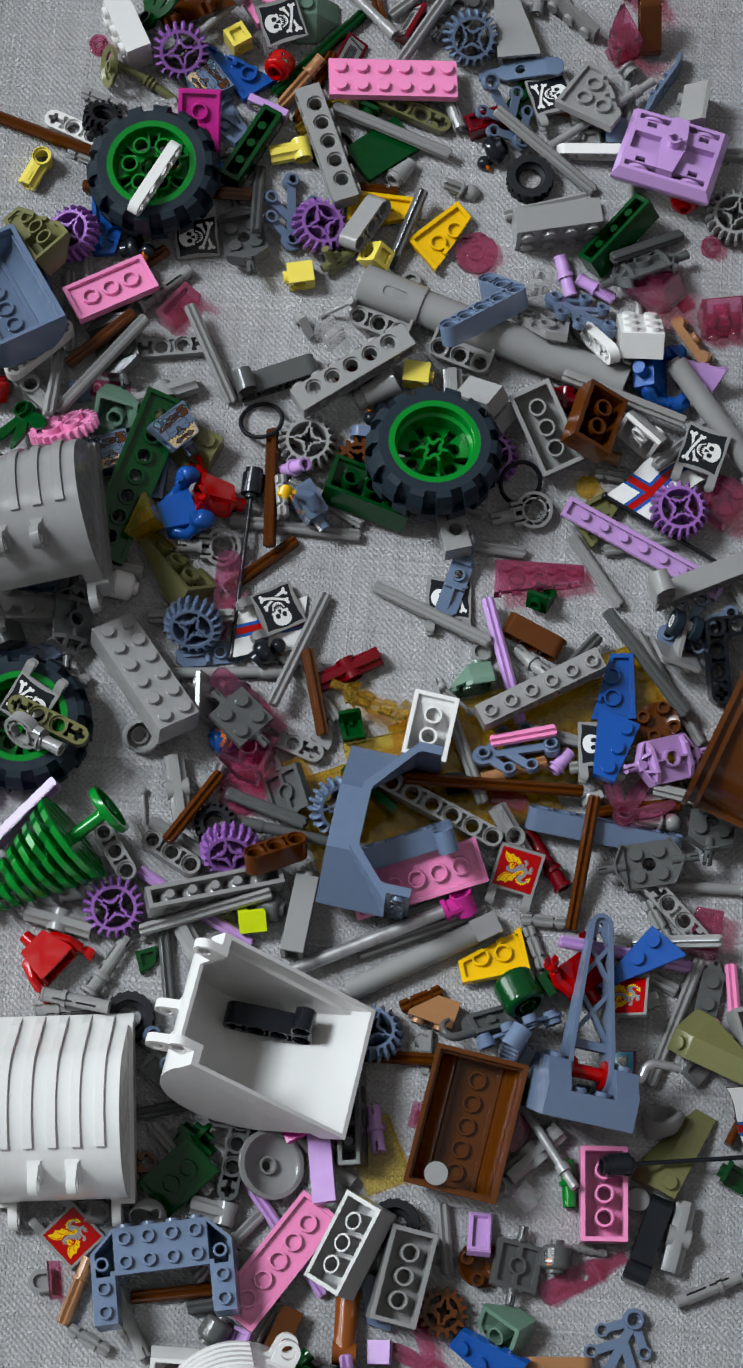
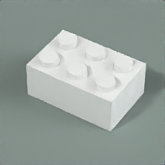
[101,0,153,69]
[615,311,665,360]

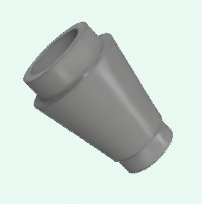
[386,158,417,187]

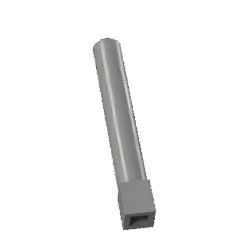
[667,356,743,482]
[341,910,503,1000]

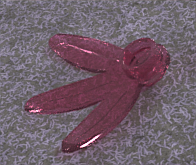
[603,778,677,826]
[392,1319,446,1368]

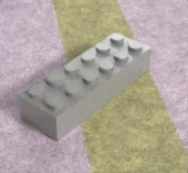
[90,612,199,744]

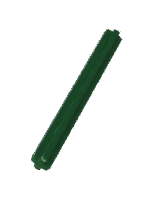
[271,10,367,98]

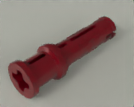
[525,830,573,894]

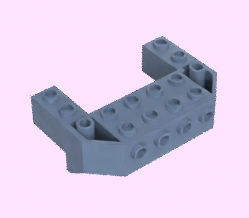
[90,1214,242,1332]

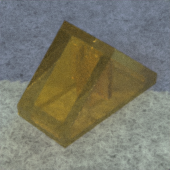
[124,492,165,541]

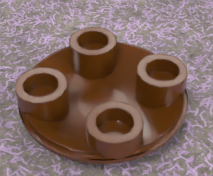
[636,701,681,741]
[458,1243,495,1288]

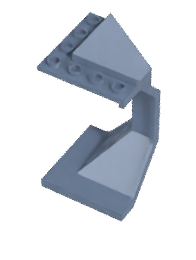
[315,742,444,920]

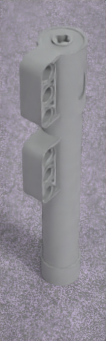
[349,264,632,391]

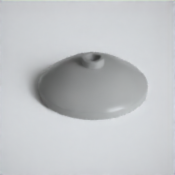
[238,1130,304,1200]

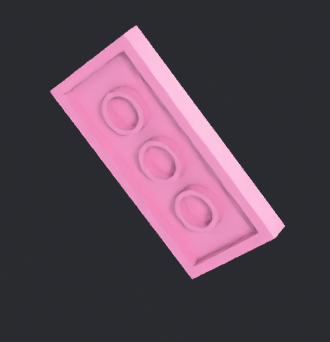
[62,254,160,325]

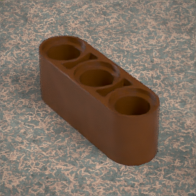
[638,0,662,57]
[502,612,567,663]
[244,831,307,876]

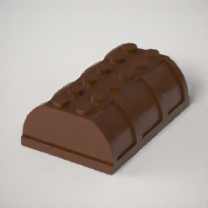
[403,1043,529,1205]

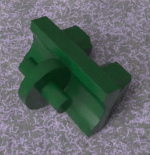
[173,1121,218,1157]

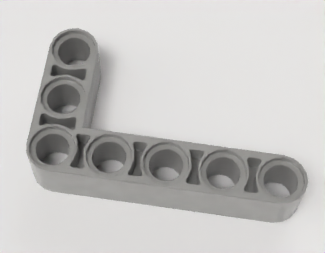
[647,551,743,611]

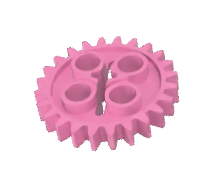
[28,408,100,445]

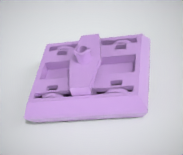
[610,108,730,206]

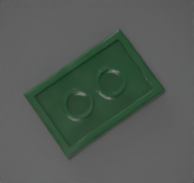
[346,116,420,183]
[137,1135,221,1218]

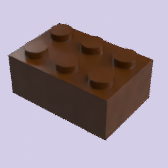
[560,379,629,463]

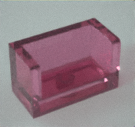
[156,281,202,335]
[688,907,724,960]

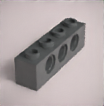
[337,1071,368,1168]

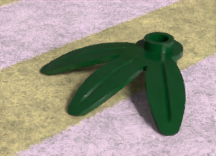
[139,0,178,30]
[0,400,47,449]

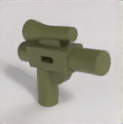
[320,245,358,277]

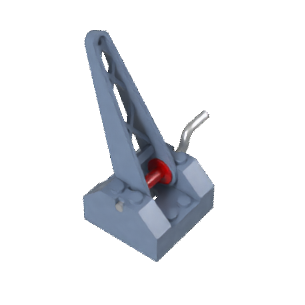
[520,913,681,1134]

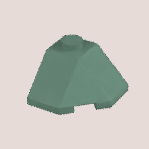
[295,0,339,45]
[93,383,140,435]
[449,659,496,698]
[477,1303,536,1356]

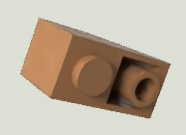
[407,995,461,1033]

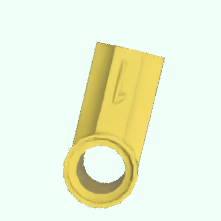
[268,136,313,166]
[18,146,54,191]

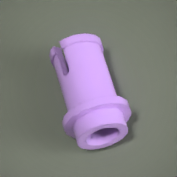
[548,747,576,777]

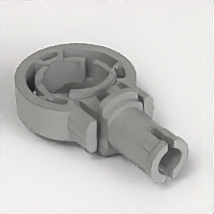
[489,491,553,529]
[177,528,242,566]
[4,711,65,756]

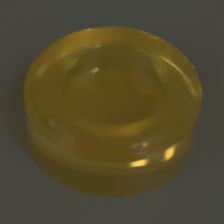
[576,476,598,499]

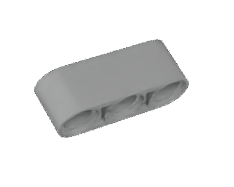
[339,194,391,253]
[93,822,137,884]
[142,829,201,878]

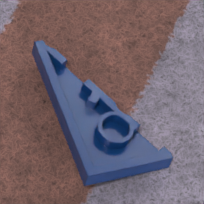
[203,44,277,103]
[598,925,686,989]

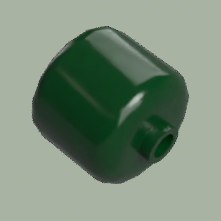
[494,966,545,1018]

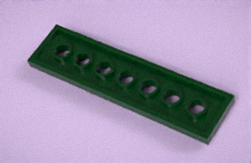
[105,386,189,566]

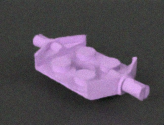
[623,733,707,788]

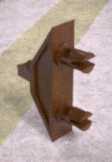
[160,0,235,30]

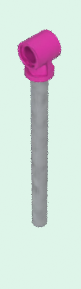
[289,888,478,973]

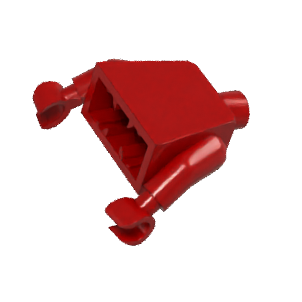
[189,455,246,518]
[20,930,95,1004]
[543,931,603,1006]

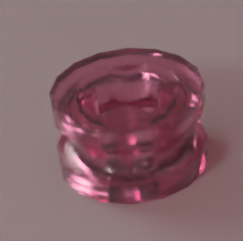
[89,34,108,56]
[700,236,721,258]

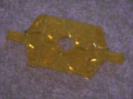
[330,678,412,724]

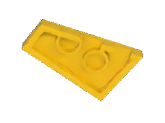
[346,191,413,226]
[408,201,471,273]
[458,927,531,986]

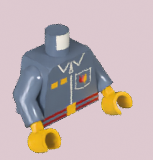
[277,478,331,532]

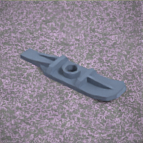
[644,51,684,112]
[479,57,564,83]
[435,533,479,616]
[175,641,249,667]

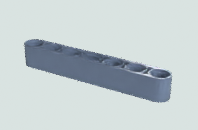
[525,804,684,849]

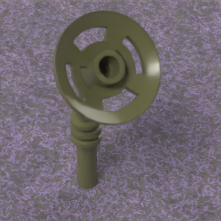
[100,44,178,104]

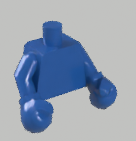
[632,344,690,414]
[148,465,215,541]

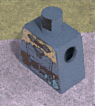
[186,55,235,99]
[146,400,200,457]
[85,428,127,477]

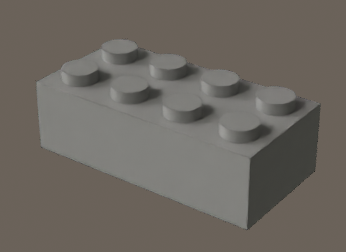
[511,197,604,251]
[508,378,587,479]
[304,1189,396,1301]
[366,1223,439,1330]

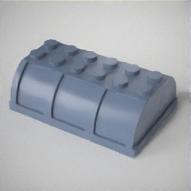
[0,223,67,368]

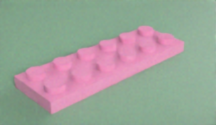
[328,58,458,102]
[355,836,490,921]
[231,1190,334,1333]

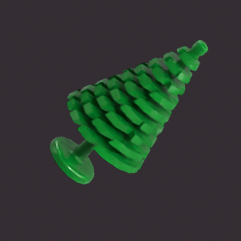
[0,785,129,912]

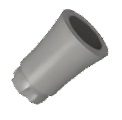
[351,368,402,411]

